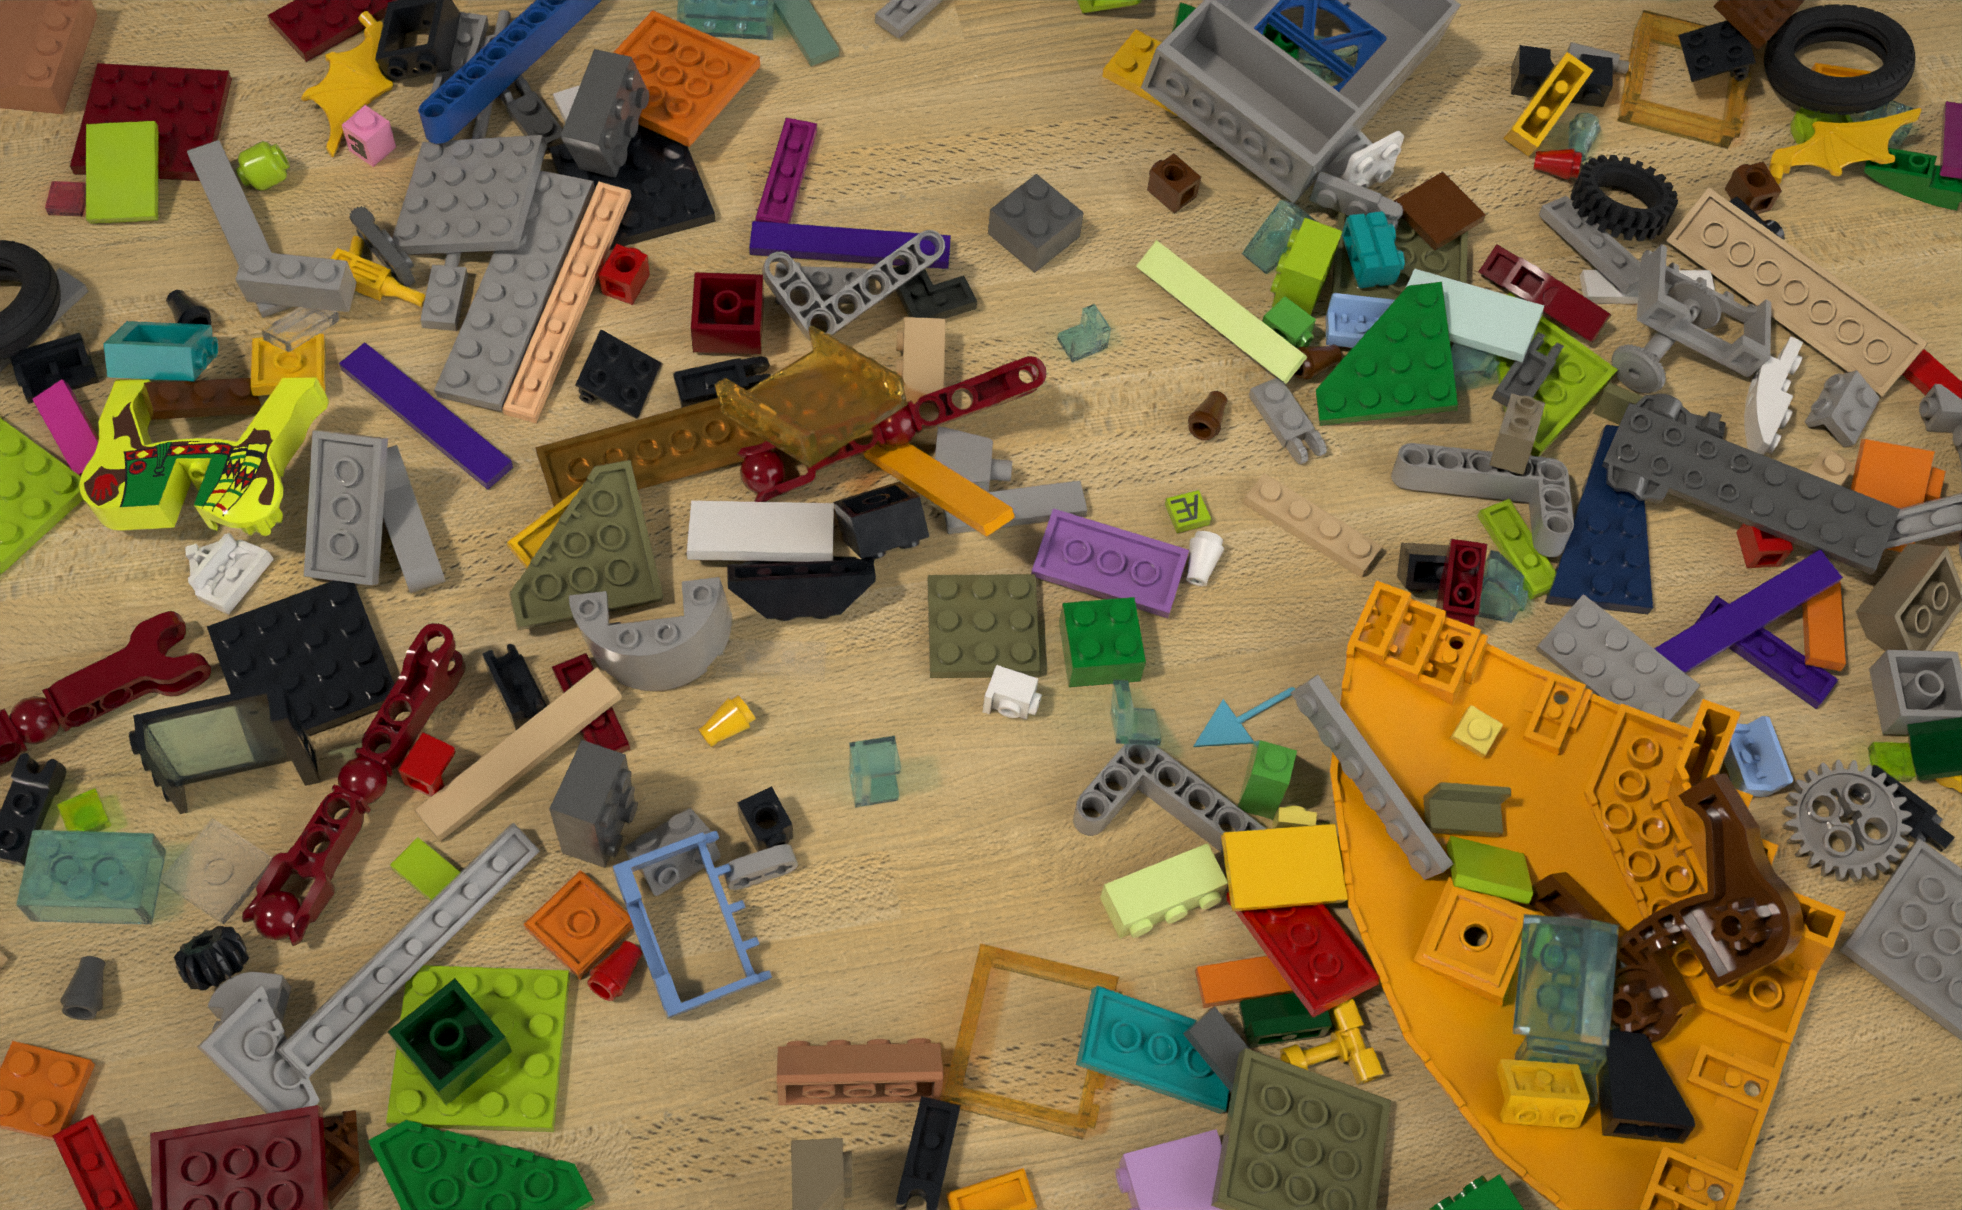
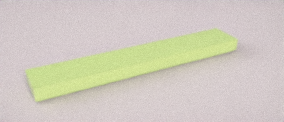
[1136,240,1307,384]

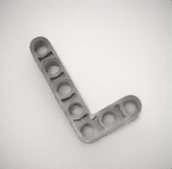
[762,230,945,343]
[1391,443,1574,557]
[1073,737,1266,853]

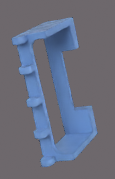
[613,831,772,1019]

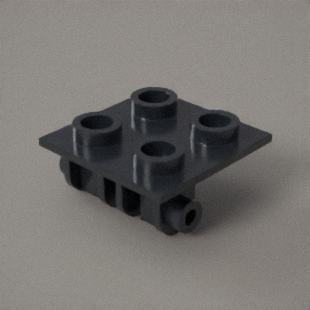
[1678,20,1756,82]
[575,330,662,419]

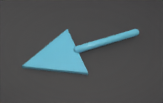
[1193,687,1295,747]

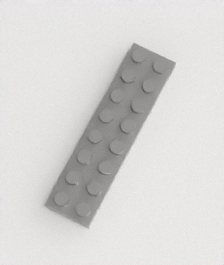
[434,170,595,412]

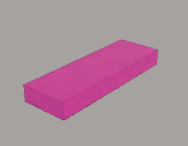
[32,379,99,476]

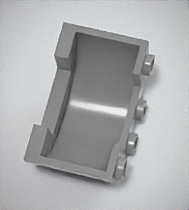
[569,577,732,691]

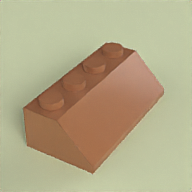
[777,1038,943,1106]

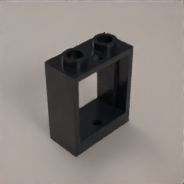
[375,0,461,81]

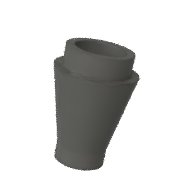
[60,956,105,1020]

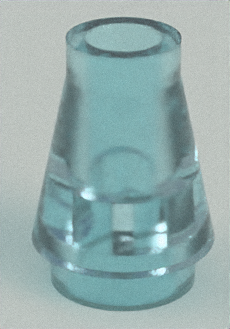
[1568,113,1601,162]

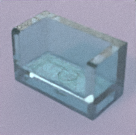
[849,736,901,808]

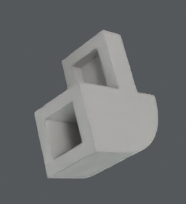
[208,972,291,1031]

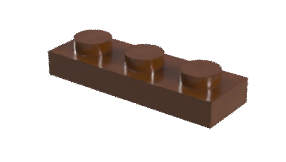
[142,378,261,420]

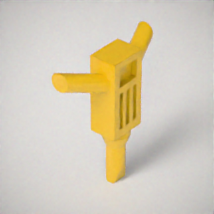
[330,235,426,307]

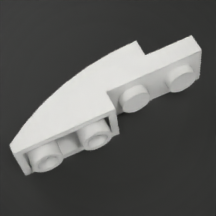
[1744,337,1803,455]

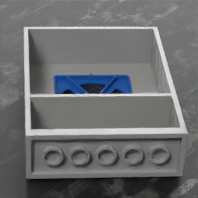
[1141,0,1461,203]

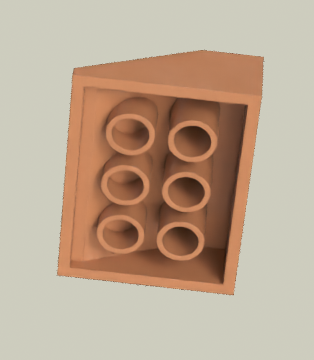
[0,0,98,114]

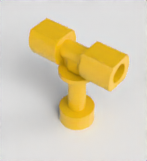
[1280,999,1384,1085]

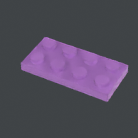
[1031,508,1189,618]

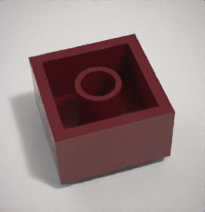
[690,272,765,355]

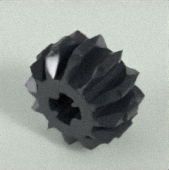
[174,925,249,991]

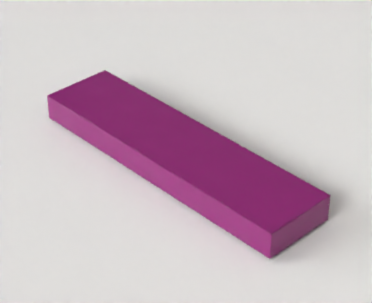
[1940,101,1962,179]
[755,117,817,224]

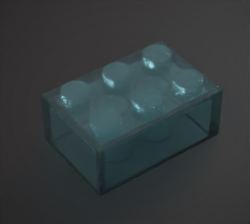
[16,830,166,925]
[1513,914,1619,1046]

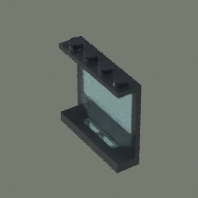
[129,683,320,814]

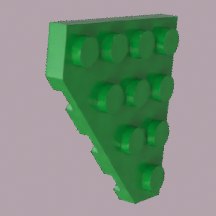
[1316,282,1458,426]
[368,1120,595,1210]

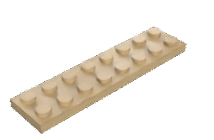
[1666,187,1928,397]

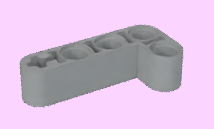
[383,445,446,593]

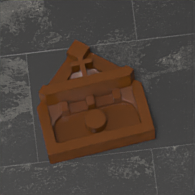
[323,1110,361,1209]

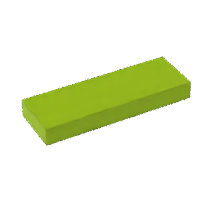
[1477,499,1556,600]

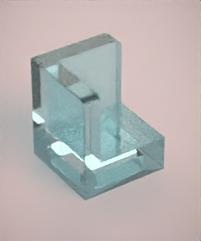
[1057,304,1111,363]

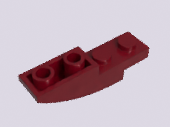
[1478,244,1611,343]
[1436,539,1488,649]

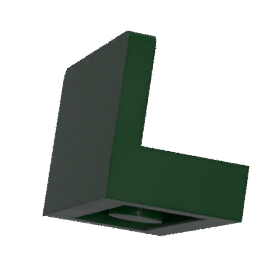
[1907,717,1962,781]
[1239,993,1332,1048]

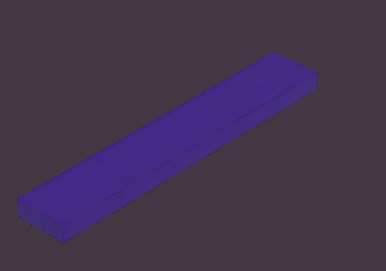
[749,221,951,269]
[339,342,514,490]
[1654,549,1843,674]

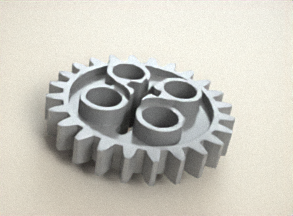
[1782,760,1912,882]

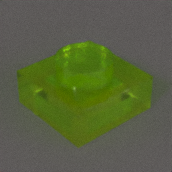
[1868,742,1916,782]
[57,788,112,842]

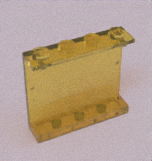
[715,326,907,468]

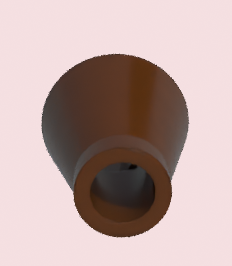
[1294,344,1342,380]
[1188,391,1228,440]

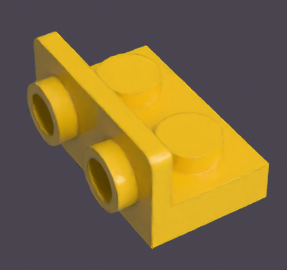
[1496,1059,1590,1128]

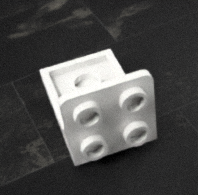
[1323,130,1404,188]

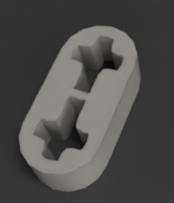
[724,844,798,890]

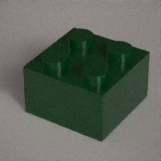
[388,978,512,1106]

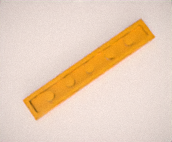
[864,443,1015,537]

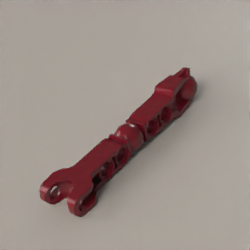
[736,356,1047,502]
[0,611,211,766]
[242,623,466,946]

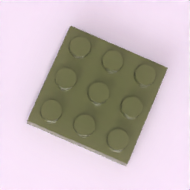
[927,574,1040,678]

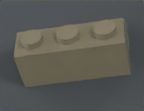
[1856,543,1962,651]
[791,1138,852,1210]

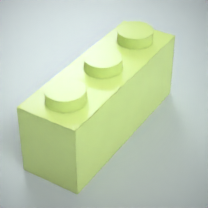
[1100,843,1228,938]

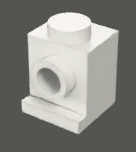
[982,665,1042,720]

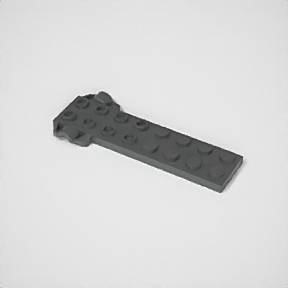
[1601,393,1900,575]

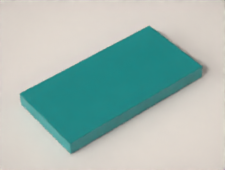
[1076,986,1240,1114]

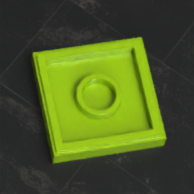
[1446,836,1533,904]

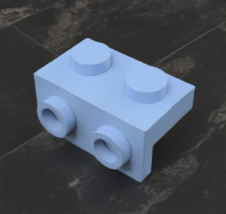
[1325,293,1395,348]
[1724,716,1793,797]

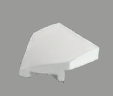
[185,533,274,615]

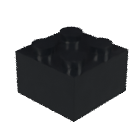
[833,481,930,559]

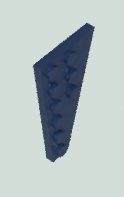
[1544,425,1653,615]

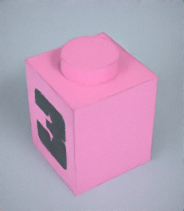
[342,105,396,167]

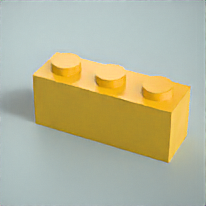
[1503,52,1593,157]

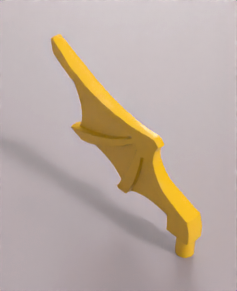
[301,11,393,157]
[1769,107,1922,184]

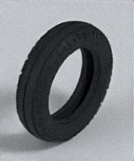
[1764,4,1916,115]
[0,240,61,362]

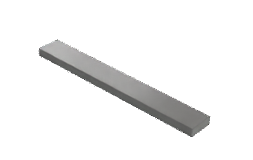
[276,823,540,1079]

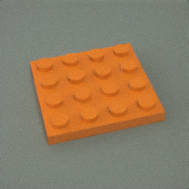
[613,10,760,147]

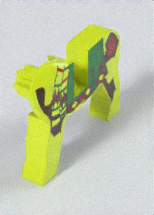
[80,377,329,536]

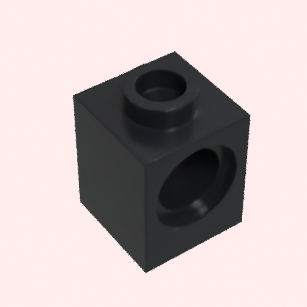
[737,786,793,852]

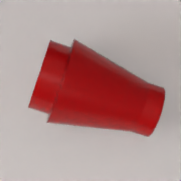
[1533,148,1582,180]
[587,941,643,1001]

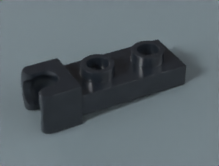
[0,753,67,867]
[895,1096,961,1210]

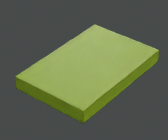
[86,121,158,224]

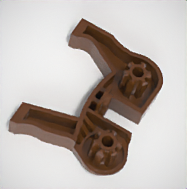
[1527,774,1804,1043]

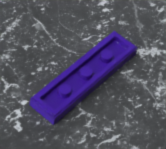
[1695,595,1839,709]

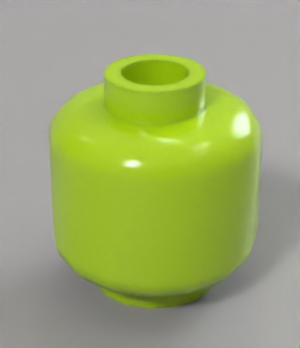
[236,141,290,191]

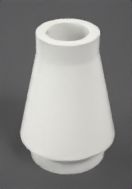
[1186,531,1224,586]

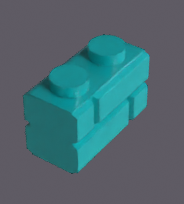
[1342,211,1405,288]

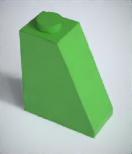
[1237,740,1297,820]

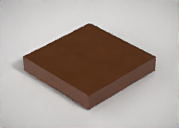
[1394,171,1486,251]

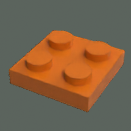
[0,1041,95,1142]

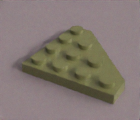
[509,460,663,631]

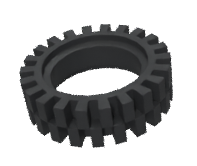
[1570,155,1678,241]

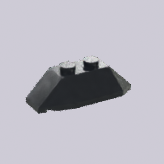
[727,556,876,621]

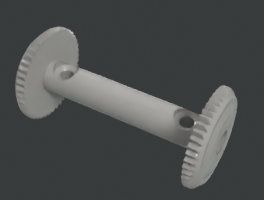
[1611,281,1721,393]

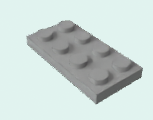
[304,430,388,585]
[1536,594,1700,721]

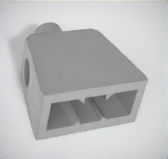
[935,426,1012,492]

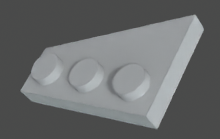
[197,985,320,1114]

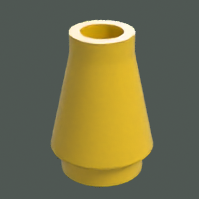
[698,695,756,747]

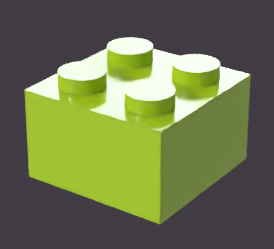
[1270,218,1343,315]

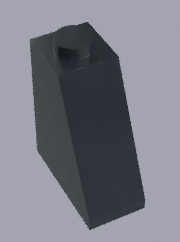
[1595,1028,1695,1144]

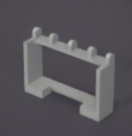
[1637,244,1771,377]

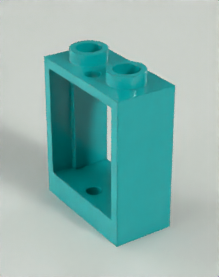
[103,321,218,381]

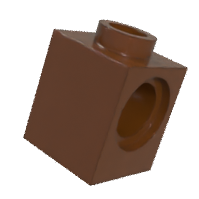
[1147,153,1201,214]
[1725,161,1782,214]

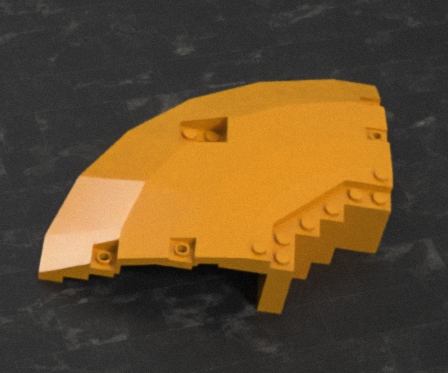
[1330,580,1846,1210]

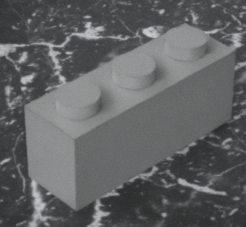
[235,250,356,312]

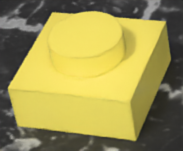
[1450,705,1503,758]
[1272,805,1317,829]

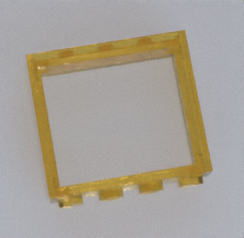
[1617,10,1755,149]
[943,943,1123,1140]

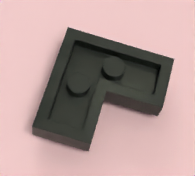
[893,264,977,319]

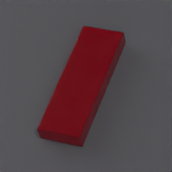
[552,653,631,753]

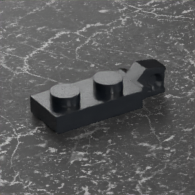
[1849,764,1955,852]

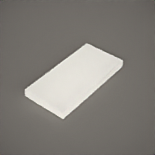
[687,501,834,562]

